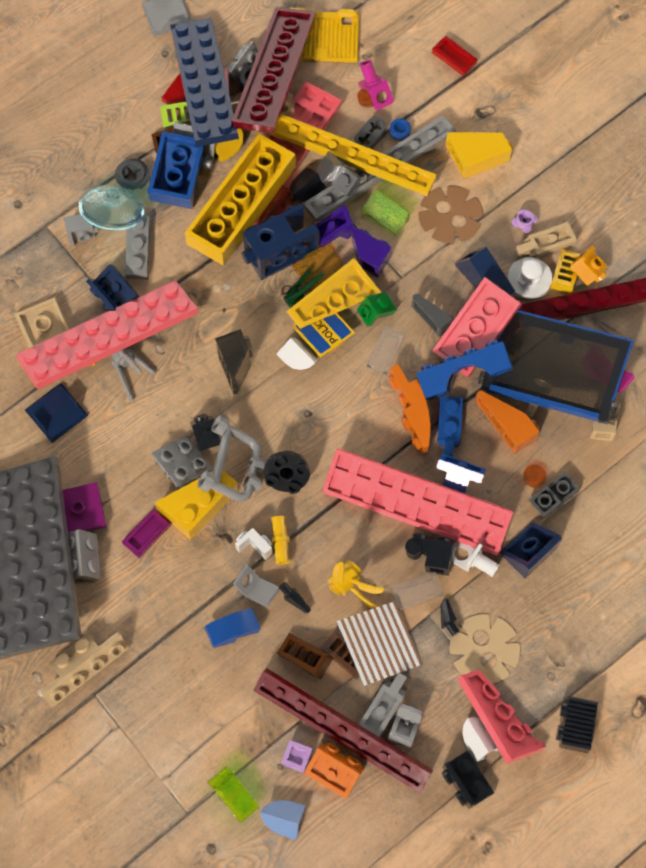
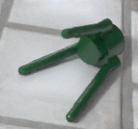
[283,270,324,308]

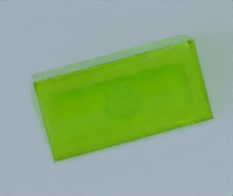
[362,189,410,235]

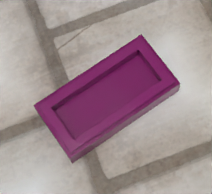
[122,509,171,559]

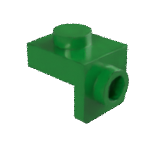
[357,292,397,326]

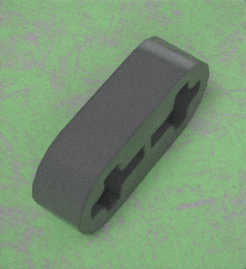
[354,117,385,149]

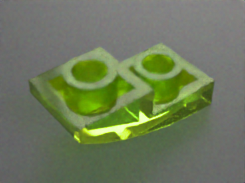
[207,766,259,823]

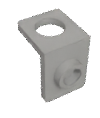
[233,565,280,607]

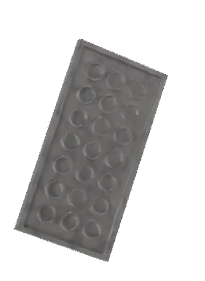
[0,456,82,660]

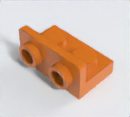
[304,743,365,799]

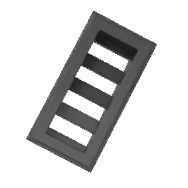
[411,293,454,337]

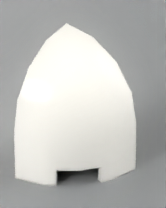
[277,336,317,370]
[463,717,498,763]

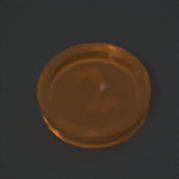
[357,88,378,107]
[523,464,547,488]

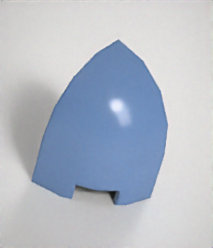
[260,800,306,840]

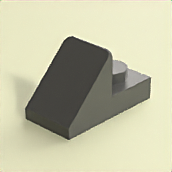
[316,152,361,196]

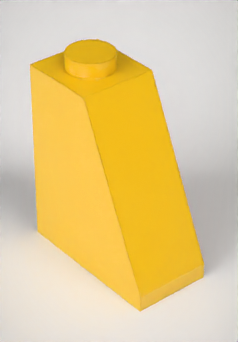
[445,132,513,179]

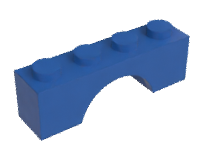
[416,340,514,401]

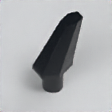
[279,582,311,613]
[440,598,460,637]

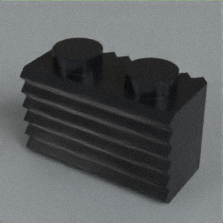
[556,696,598,753]

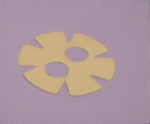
[449,614,520,684]

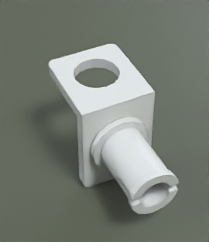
[452,541,500,577]

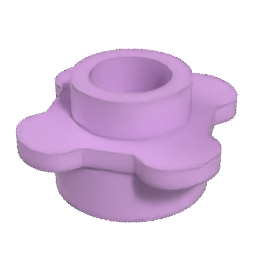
[512,209,538,233]

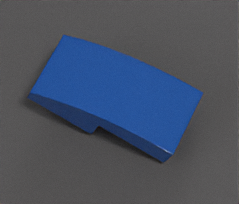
[204,608,261,648]

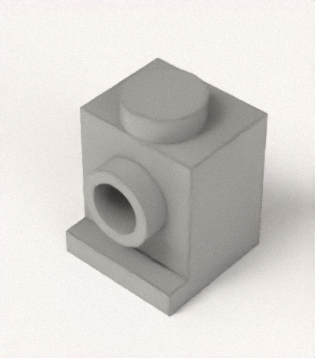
[64,212,99,246]

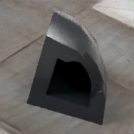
[290,167,327,203]

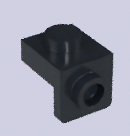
[190,414,220,451]

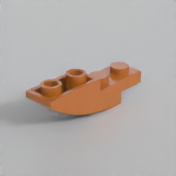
[388,364,430,456]

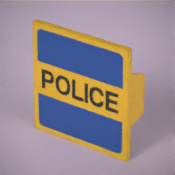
[292,313,355,358]

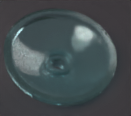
[78,185,145,230]

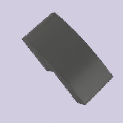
[529,472,580,518]

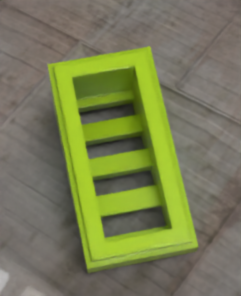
[160,102,190,127]

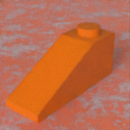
[475,390,539,454]

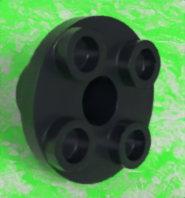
[264,450,310,494]

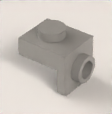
[388,704,423,748]

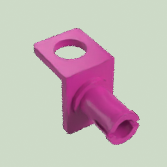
[358,59,394,111]

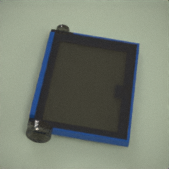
[478,310,634,425]

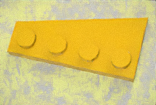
[286,258,381,329]

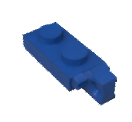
[437,396,463,456]

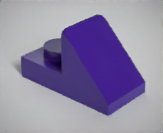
[315,205,354,247]

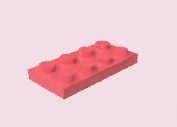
[432,277,522,377]

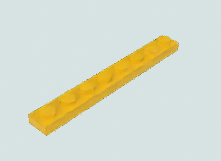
[269,114,436,197]

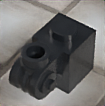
[405,533,454,576]

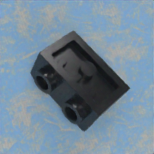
[442,750,494,809]

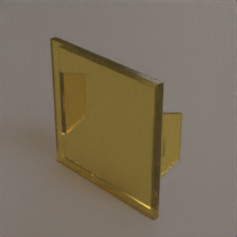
[292,245,343,293]

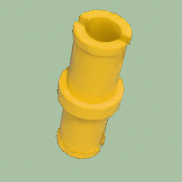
[271,516,290,565]

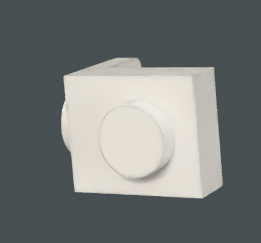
[235,528,273,560]

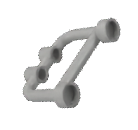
[197,415,266,502]

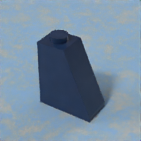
[455,247,515,295]

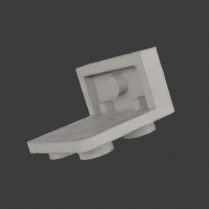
[68,529,101,581]

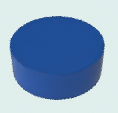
[389,119,411,141]

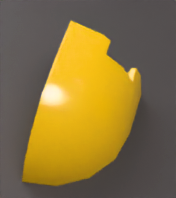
[214,128,243,162]

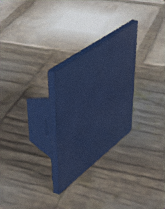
[25,383,88,443]

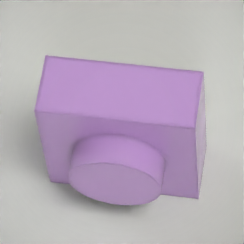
[281,740,313,773]

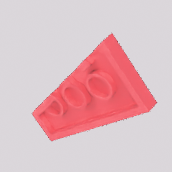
[458,669,546,764]

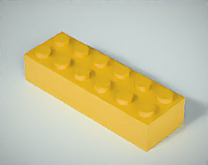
[185,134,296,266]

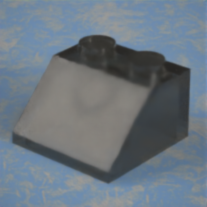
[215,329,253,395]

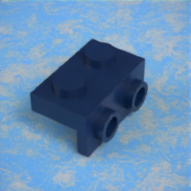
[86,264,140,311]

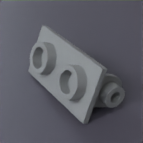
[227,41,258,87]

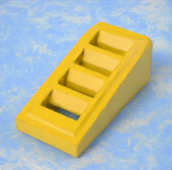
[550,249,580,294]

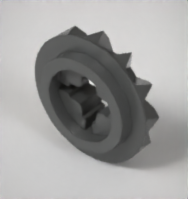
[115,159,150,191]

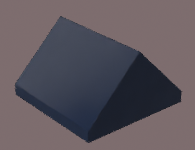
[500,522,562,578]

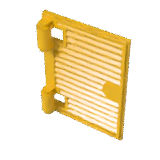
[290,7,359,63]

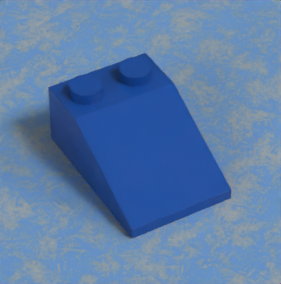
[147,131,205,209]

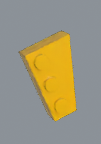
[155,470,238,540]

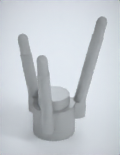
[111,348,155,401]

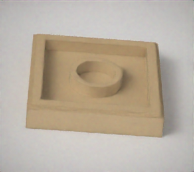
[14,297,69,348]

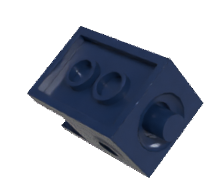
[241,203,319,281]

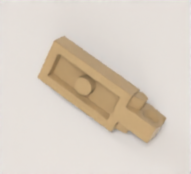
[514,222,577,259]

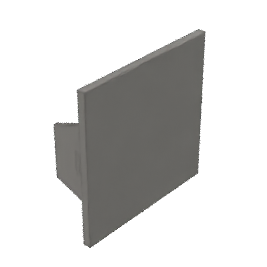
[141,0,192,37]

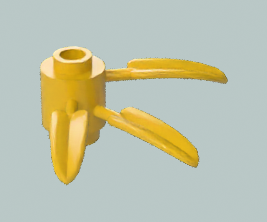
[328,560,384,609]

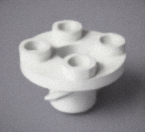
[508,257,552,299]

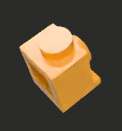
[570,245,608,286]

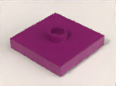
[63,482,107,533]

